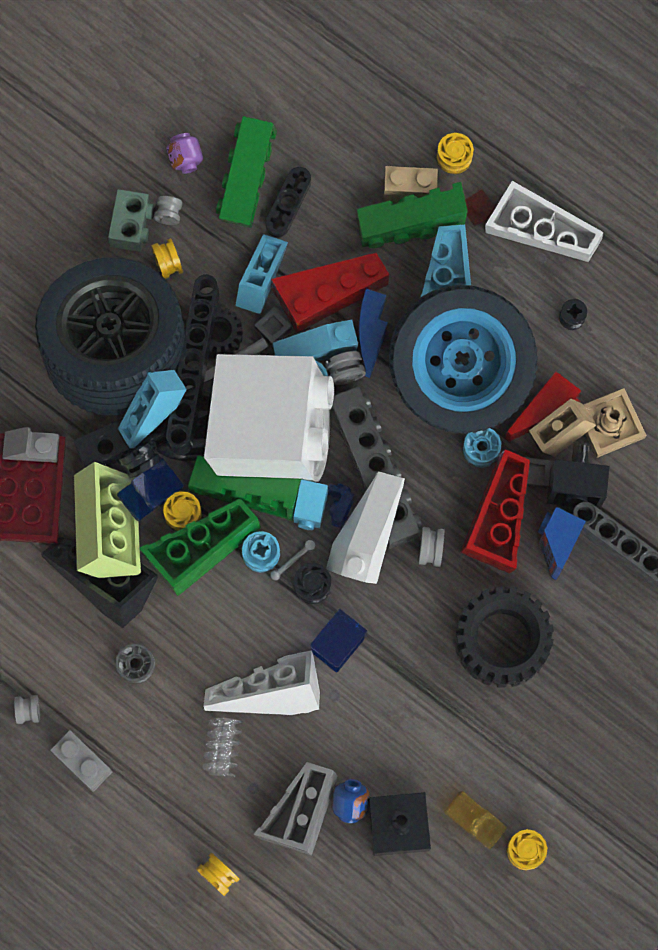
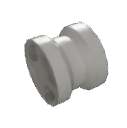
[154,196,183,225]
[14,695,40,724]

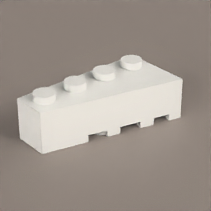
[485,181,603,262]

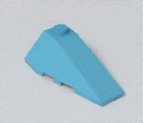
[420,224,474,336]

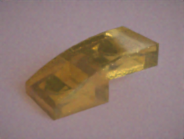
[443,791,507,850]

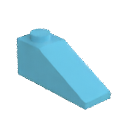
[235,234,288,314]
[272,320,358,362]
[118,370,187,448]

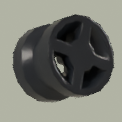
[559,299,588,330]

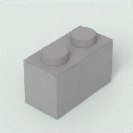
[50,730,112,792]

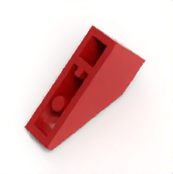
[505,372,581,442]

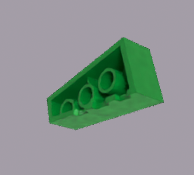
[216,116,277,228]
[356,182,468,249]
[139,499,261,596]

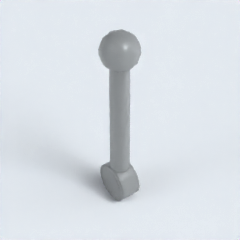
[270,540,315,580]

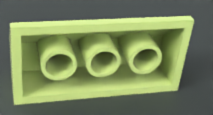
[74,462,141,578]

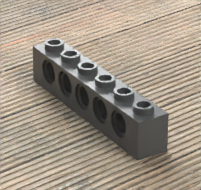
[331,387,422,549]

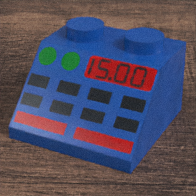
[538,507,586,580]

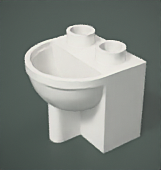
[204,354,334,482]

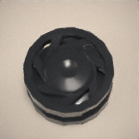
[118,440,161,478]
[294,563,331,604]

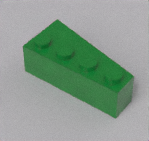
[188,456,301,521]

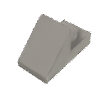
[3,427,59,462]

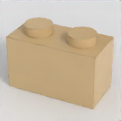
[383,166,438,203]
[529,399,596,457]

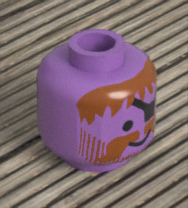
[166,133,203,174]

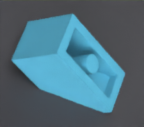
[294,479,328,530]

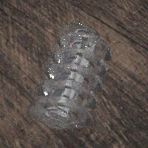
[202,718,243,778]

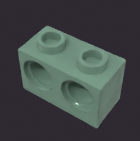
[108,189,154,252]

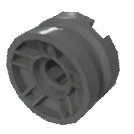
[115,643,155,683]

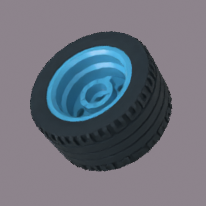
[389,285,538,434]

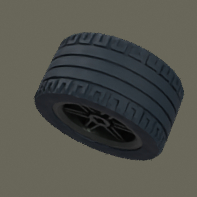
[35,257,185,415]

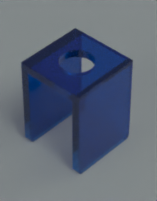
[117,458,184,521]
[310,609,368,672]

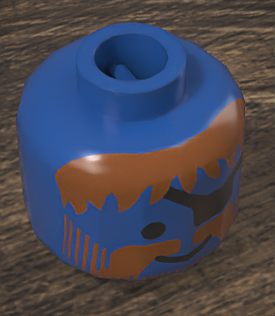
[332,779,370,823]

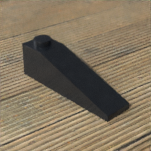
[41,537,158,628]

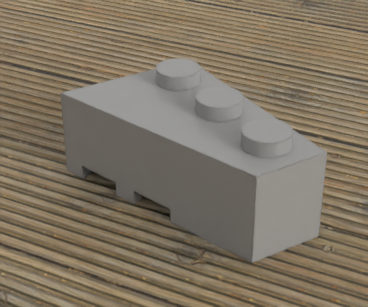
[254,762,338,856]

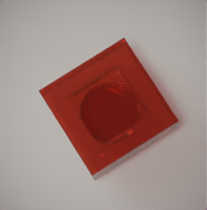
[465,189,496,226]

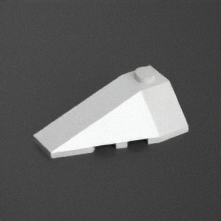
[326,471,405,584]
[203,650,320,715]

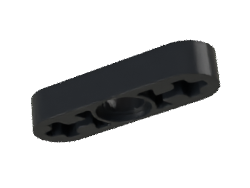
[266,167,311,238]

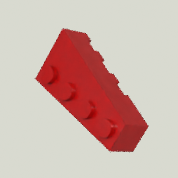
[271,253,389,332]
[460,449,530,574]

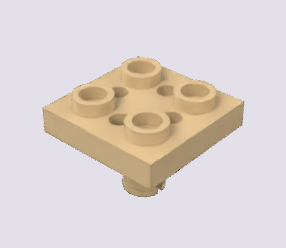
[584,388,647,458]

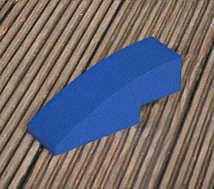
[359,289,388,378]

